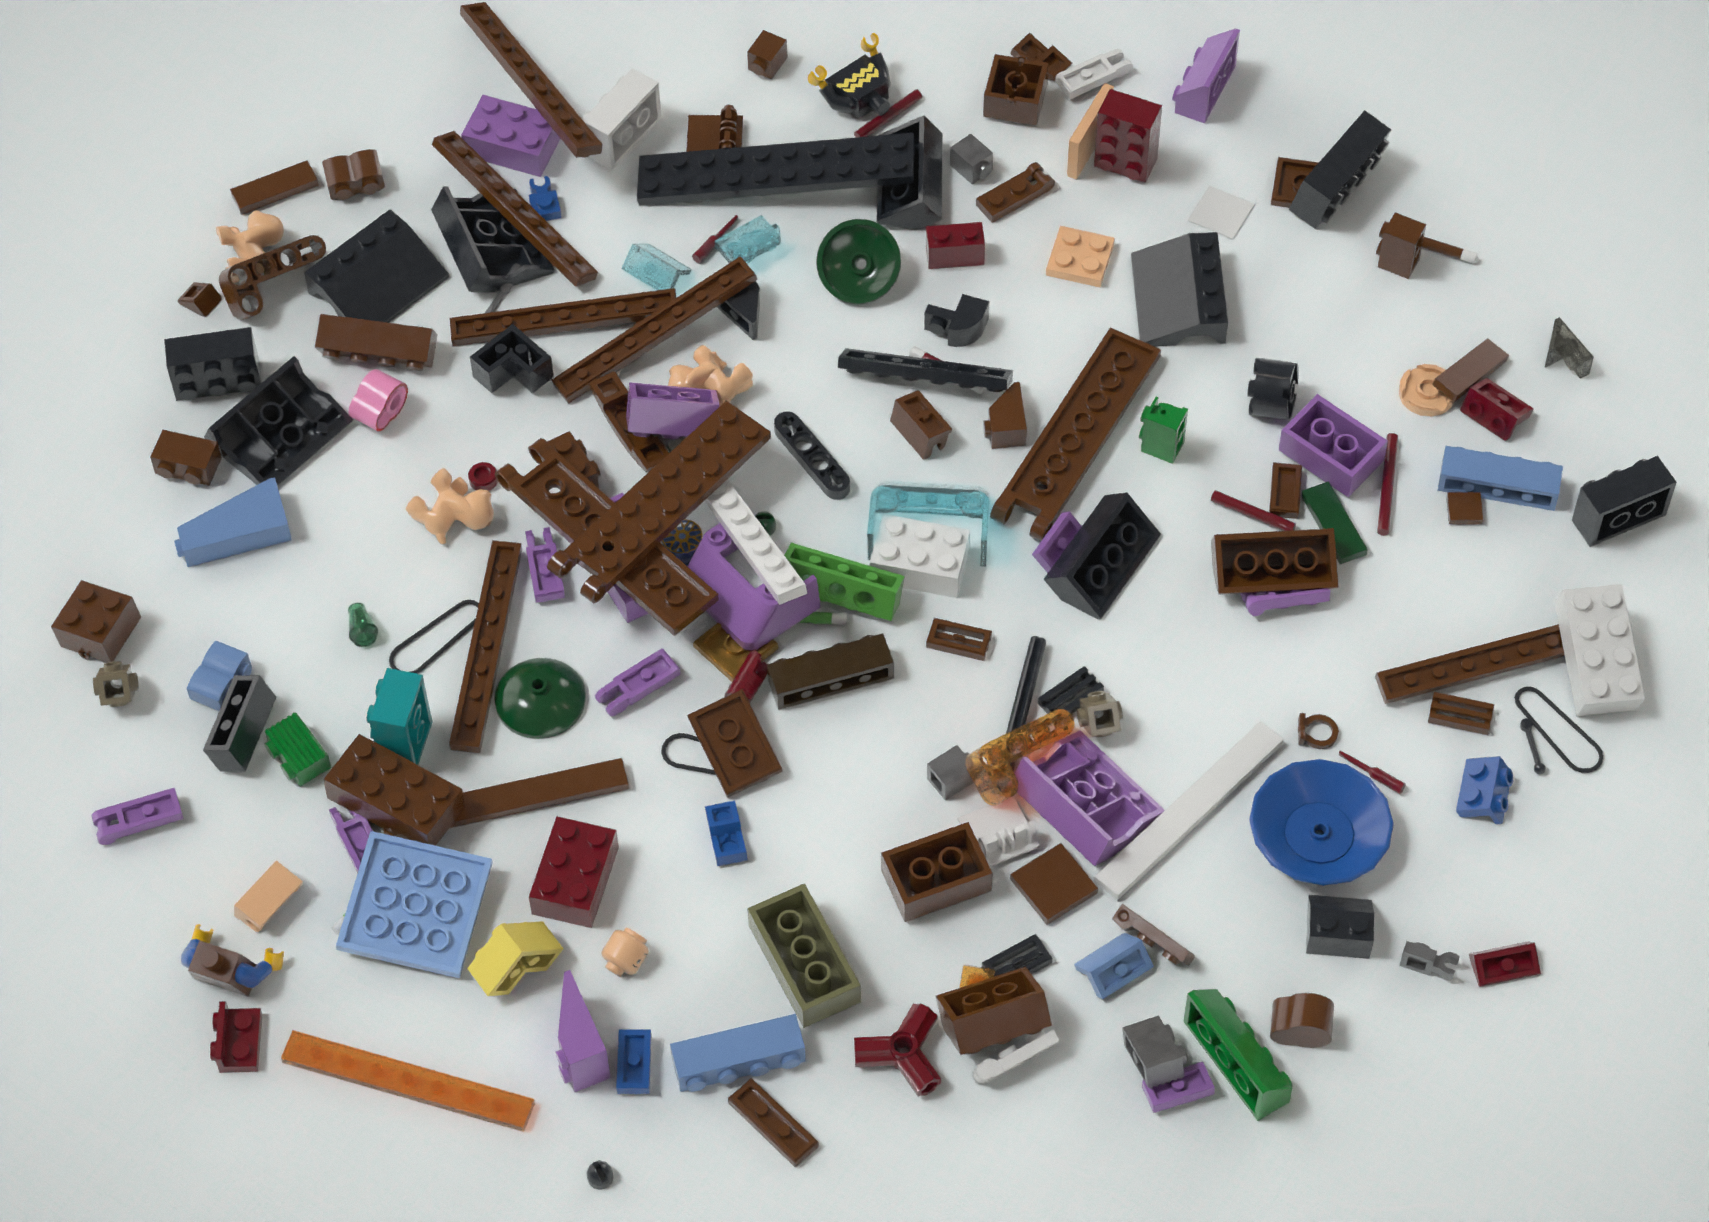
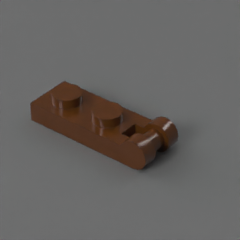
[976,162,1055,223]

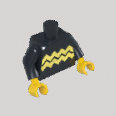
[808,33,891,118]

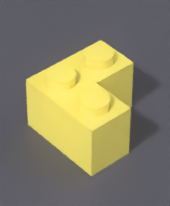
[467,921,563,996]

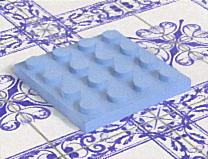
[336,831,493,978]

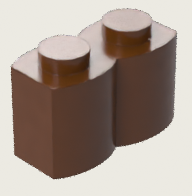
[322,149,385,200]

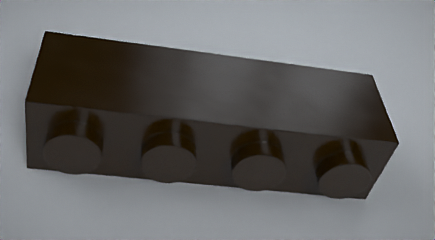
[767,633,894,710]

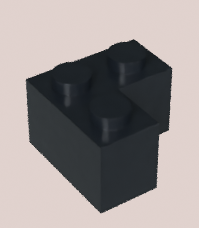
[470,324,554,394]

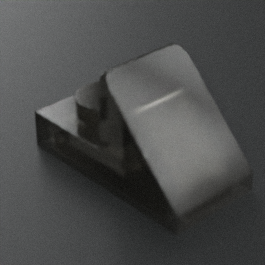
[1544,317,1594,379]

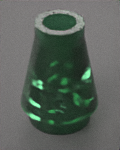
[348,603,378,647]

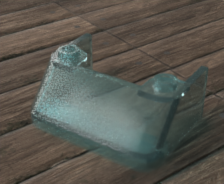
[867,481,990,567]

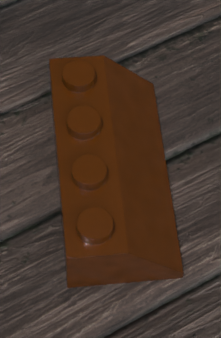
[1211,528,1339,595]

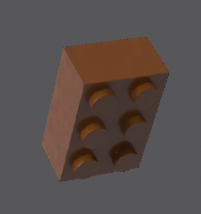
[881,822,993,922]
[935,967,1052,1055]

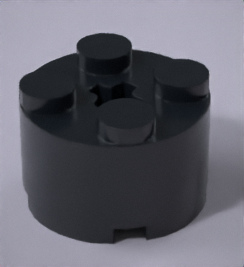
[1247,358,1299,420]

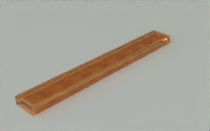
[281,1030,535,1132]

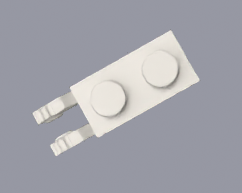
[1055,48,1134,100]
[972,1030,1059,1085]

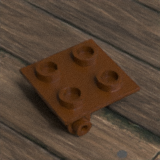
[686,104,743,152]

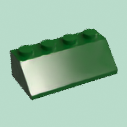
[1183,989,1293,1121]

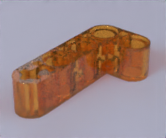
[965,709,1075,806]

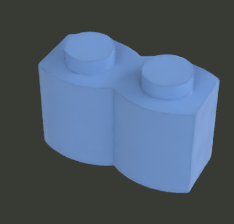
[186,641,252,711]

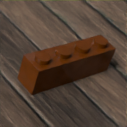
[315,314,438,371]

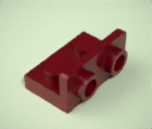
[1460,378,1534,441]
[210,1001,262,1073]

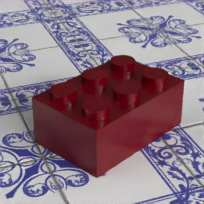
[1094,89,1162,183]
[529,816,619,928]

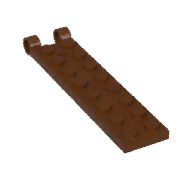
[990,327,1161,541]
[547,400,771,603]
[495,438,719,636]

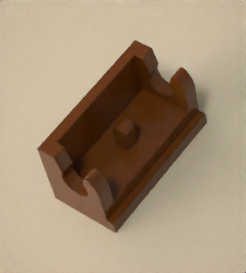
[890,390,952,460]

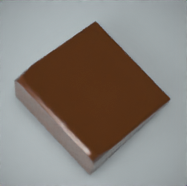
[177,282,222,317]

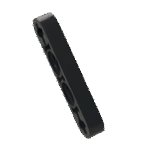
[774,411,850,500]

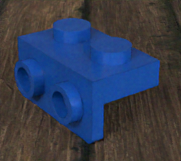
[1456,756,1513,824]

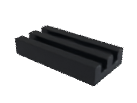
[1038,666,1104,724]
[981,934,1053,978]

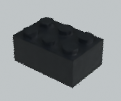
[164,327,262,401]
[1572,455,1677,547]

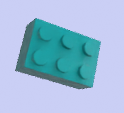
[366,668,433,765]

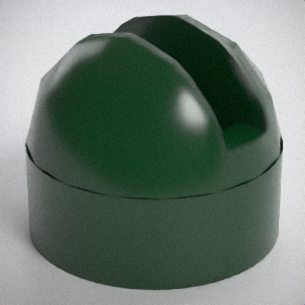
[755,511,776,536]

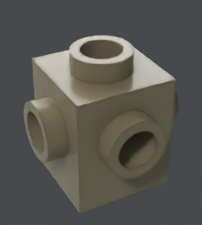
[93,661,139,707]
[1077,691,1123,737]

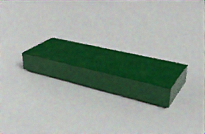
[1301,481,1368,564]

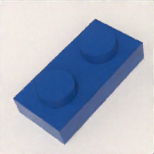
[616,1029,652,1094]

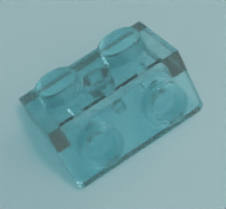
[715,215,781,264]

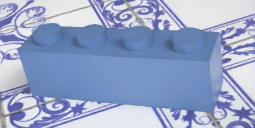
[1437,446,1563,511]
[670,1014,806,1092]

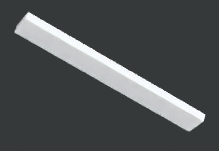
[1094,721,1284,901]

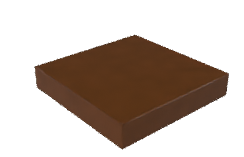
[1271,157,1319,208]
[1010,843,1098,925]

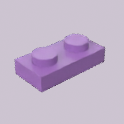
[1032,512,1082,573]
[1142,1062,1215,1113]

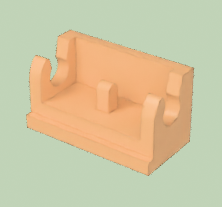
[234,860,303,933]

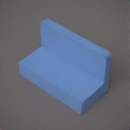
[1074,933,1154,999]

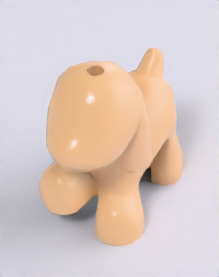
[216,210,284,283]
[668,345,753,407]
[405,468,494,544]

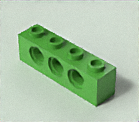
[784,543,905,621]

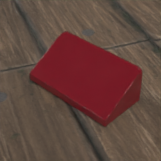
[1469,941,1541,986]

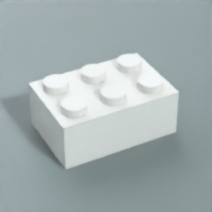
[582,68,662,171]
[870,514,970,598]

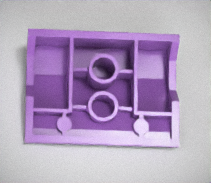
[1009,730,1165,866]

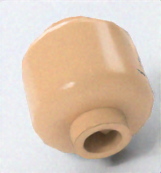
[601,927,649,977]

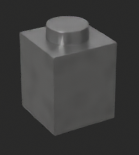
[950,134,993,184]
[927,745,976,800]

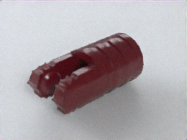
[724,649,767,703]

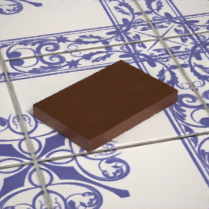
[687,689,783,798]

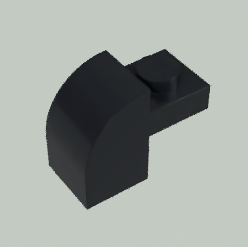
[924,294,990,347]

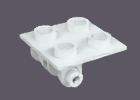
[957,796,1040,866]

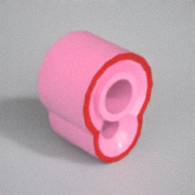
[348,369,408,431]

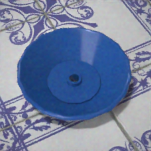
[1249,759,1394,886]

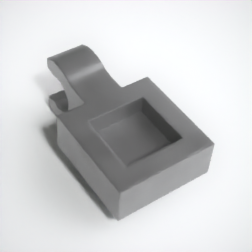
[1399,941,1460,979]

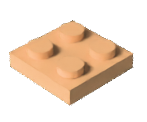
[1046,226,1115,288]

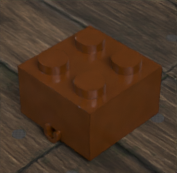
[983,54,1049,126]
[51,580,141,662]

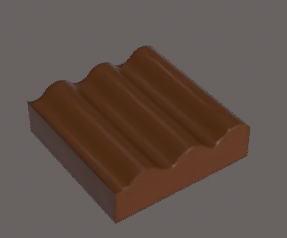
[1446,492,1483,525]

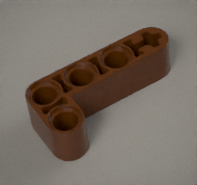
[218,235,326,320]

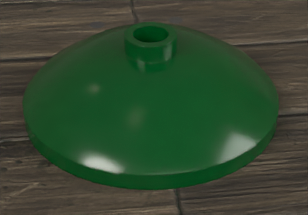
[816,219,901,304]
[494,658,586,739]

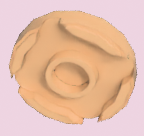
[1399,364,1454,417]

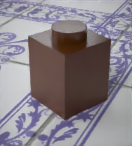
[747,30,788,80]

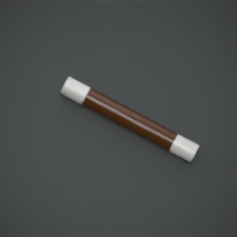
[1422,237,1478,264]

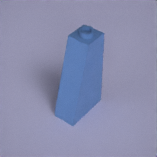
[174,477,292,567]

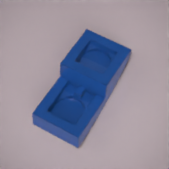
[705,800,748,866]

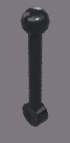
[1520,718,1546,774]

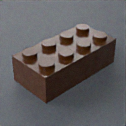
[323,734,465,846]

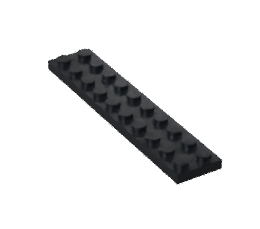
[637,133,915,206]

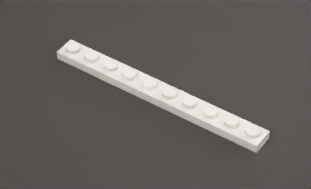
[667,436,807,605]

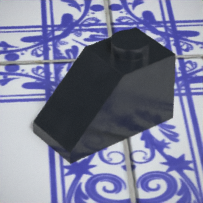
[717,281,760,340]

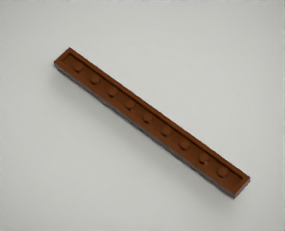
[460,2,603,158]

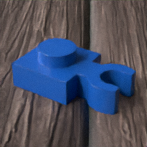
[529,176,561,221]

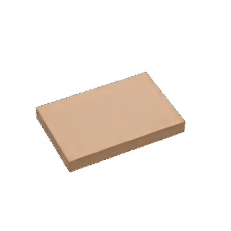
[1067,83,1114,180]

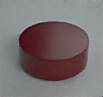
[468,462,498,491]

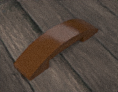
[589,371,669,473]

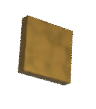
[693,623,779,682]

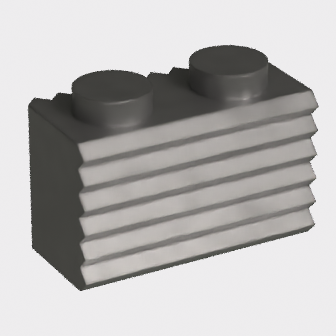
[1122,1015,1187,1089]

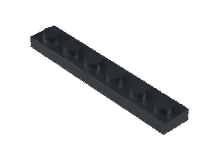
[838,348,1013,392]

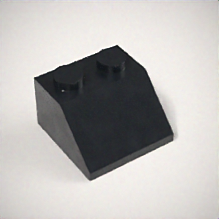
[1306,895,1374,959]

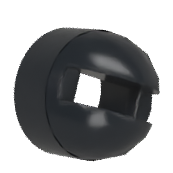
[587,1160,614,1190]

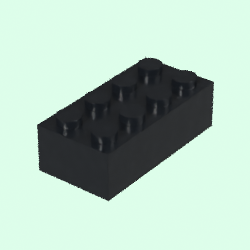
[1289,110,1392,229]

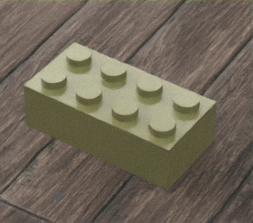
[747,883,861,1028]

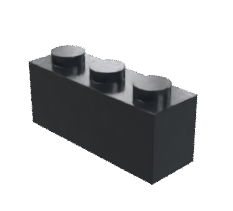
[203,675,276,772]

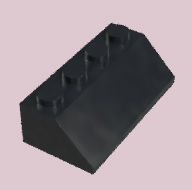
[876,115,943,229]
[1044,492,1161,619]

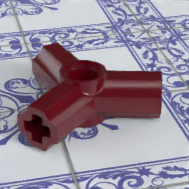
[854,1003,941,1097]

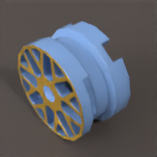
[662,519,703,566]

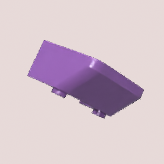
[687,523,821,650]

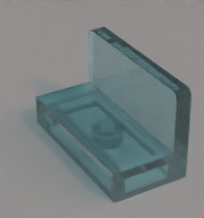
[621,243,692,290]

